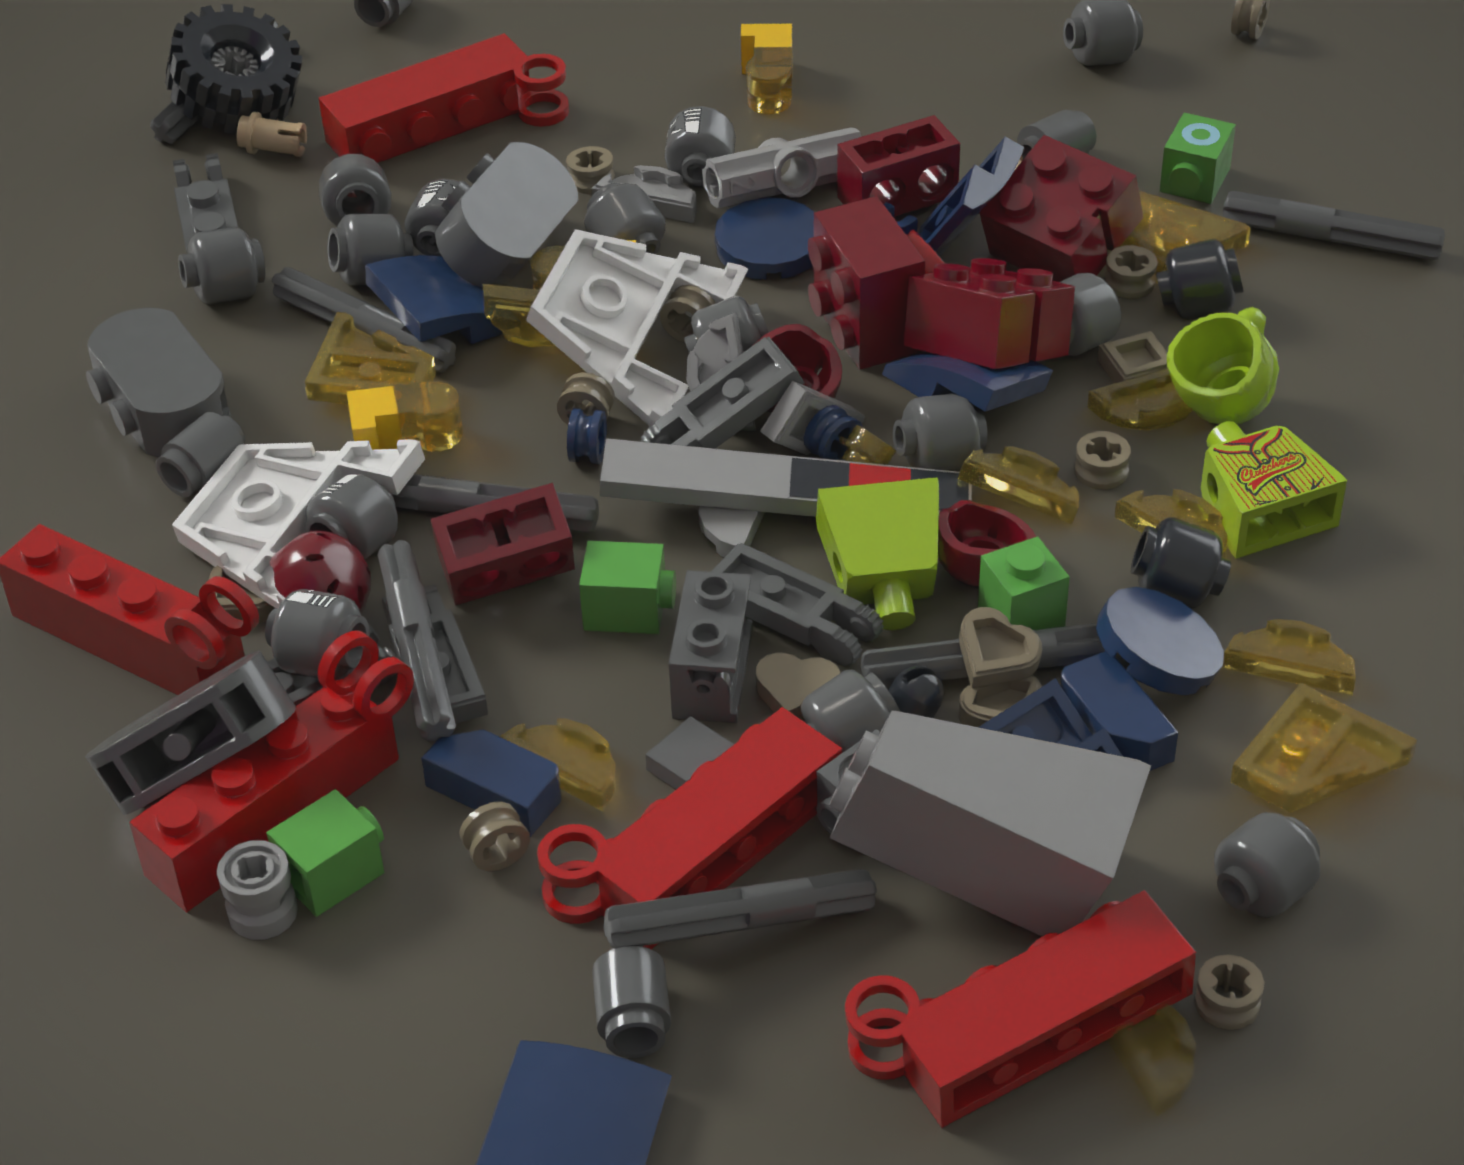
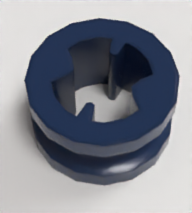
[804,405,864,461]
[567,408,607,464]

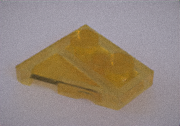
[1097,191,1250,276]
[305,312,436,412]
[1230,683,1417,813]

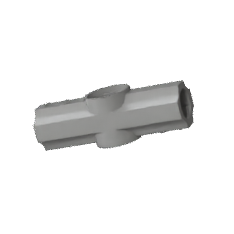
[702,127,862,208]

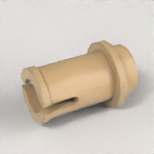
[237,112,307,157]

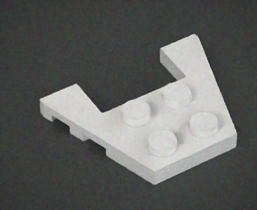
[526,229,748,427]
[172,439,425,608]

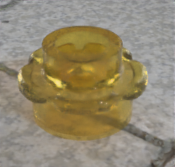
[839,424,897,465]

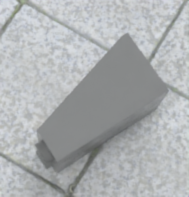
[829,710,1151,936]

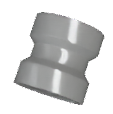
[217,841,298,940]

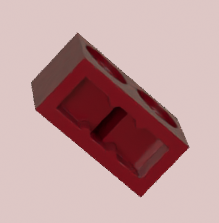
[837,115,961,217]
[431,482,575,606]

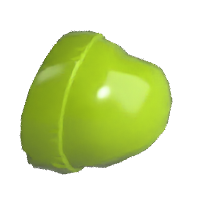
[1167,307,1279,425]

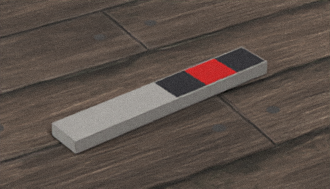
[600,439,972,518]

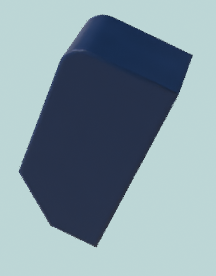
[1060,651,1178,771]
[421,729,562,837]

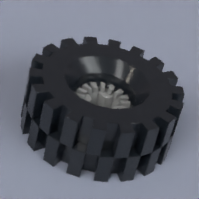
[165,4,302,134]

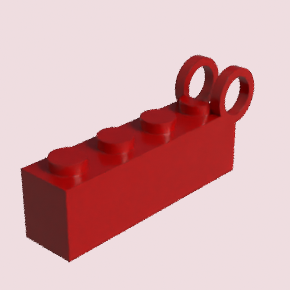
[319,33,569,163]
[0,524,259,695]
[129,630,414,913]
[537,707,842,949]
[845,890,1196,1128]

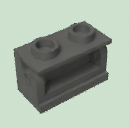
[669,570,753,723]

